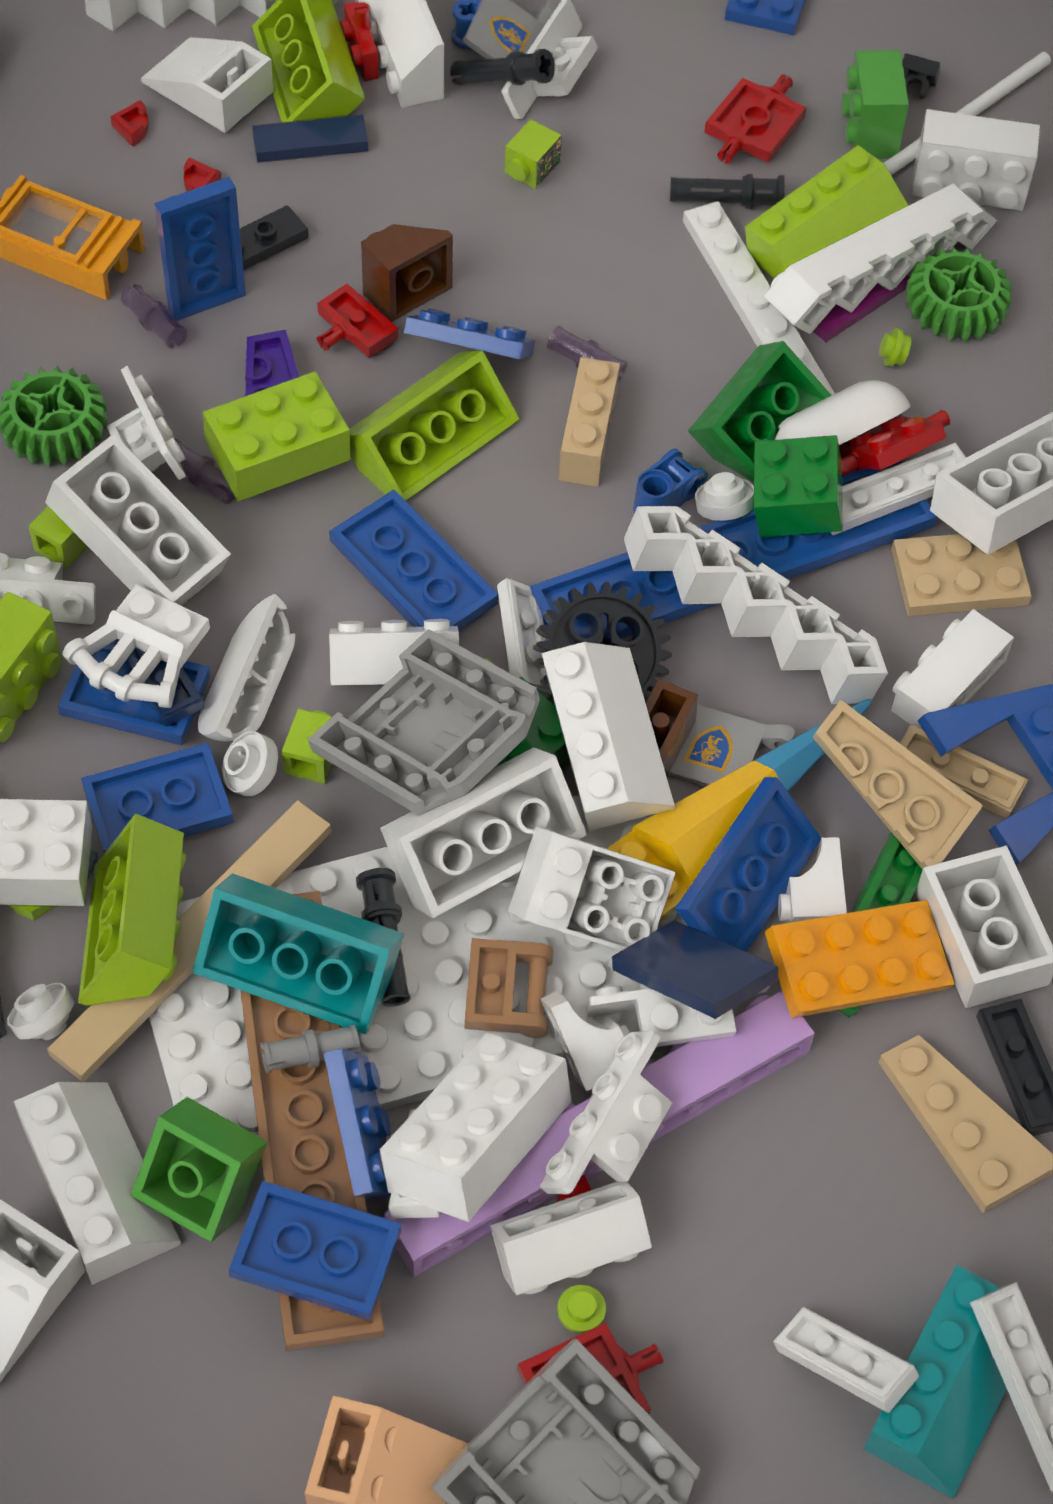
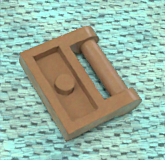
[464,938,554,1038]

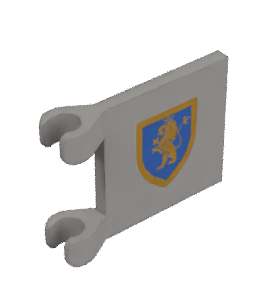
[462,0,558,59]
[668,704,795,787]

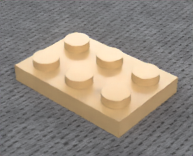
[891,534,1032,617]

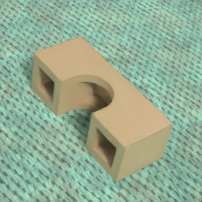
[559,357,620,487]

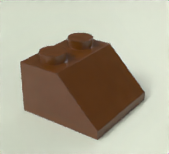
[361,224,453,322]

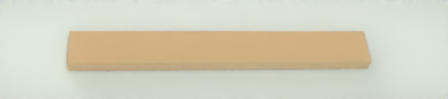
[47,800,332,1082]

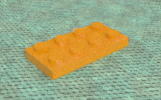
[765,900,955,1018]

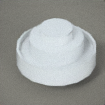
[695,472,754,521]
[222,731,278,796]
[7,983,74,1040]

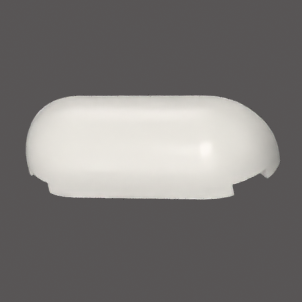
[776,380,911,445]
[197,594,295,742]

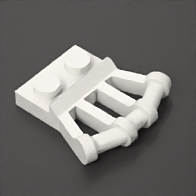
[62,585,210,708]

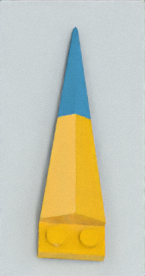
[606,699,871,923]

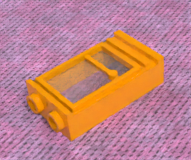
[0,175,145,300]

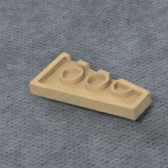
[812,700,983,869]
[878,1035,1053,1213]

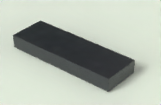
[976,999,1053,1136]

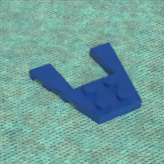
[917,684,1053,865]

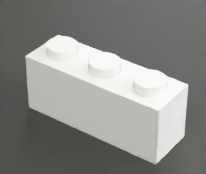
[891,609,1014,729]
[329,619,459,685]
[490,1182,652,1296]

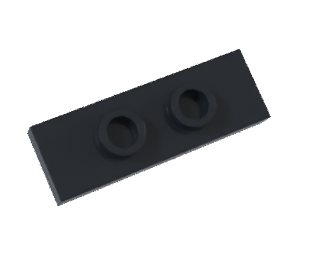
[240,205,309,270]

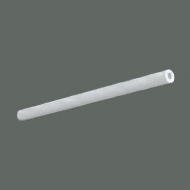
[884,52,1051,176]

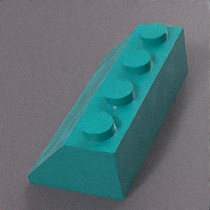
[192,873,404,1035]
[864,1265,1007,1499]

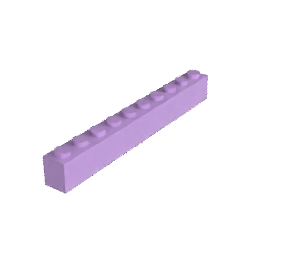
[384,991,815,1277]

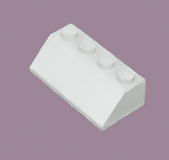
[356,0,444,108]
[542,642,675,831]
[14,1082,181,1285]

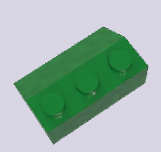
[688,341,832,482]

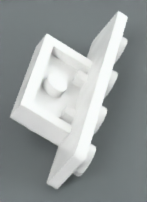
[502,0,598,119]
[106,366,186,480]
[0,553,96,625]
[586,985,771,1047]
[540,1030,672,1194]

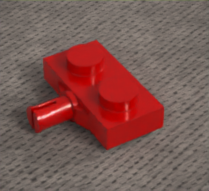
[339,1,379,81]
[317,283,399,358]

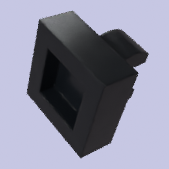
[902,53,940,99]

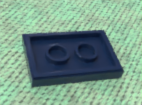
[612,920,778,1019]

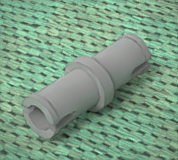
[261,1025,360,1073]

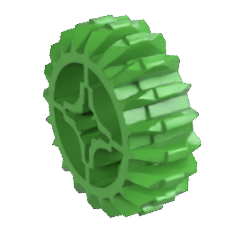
[906,246,1012,343]
[0,365,108,467]

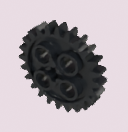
[533,582,672,703]

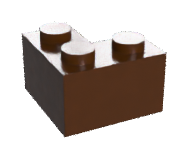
[646,679,698,777]

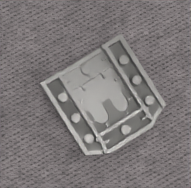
[308,629,540,815]
[430,1339,700,1504]

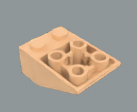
[304,1395,468,1504]

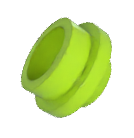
[879,328,911,367]
[557,1284,606,1334]

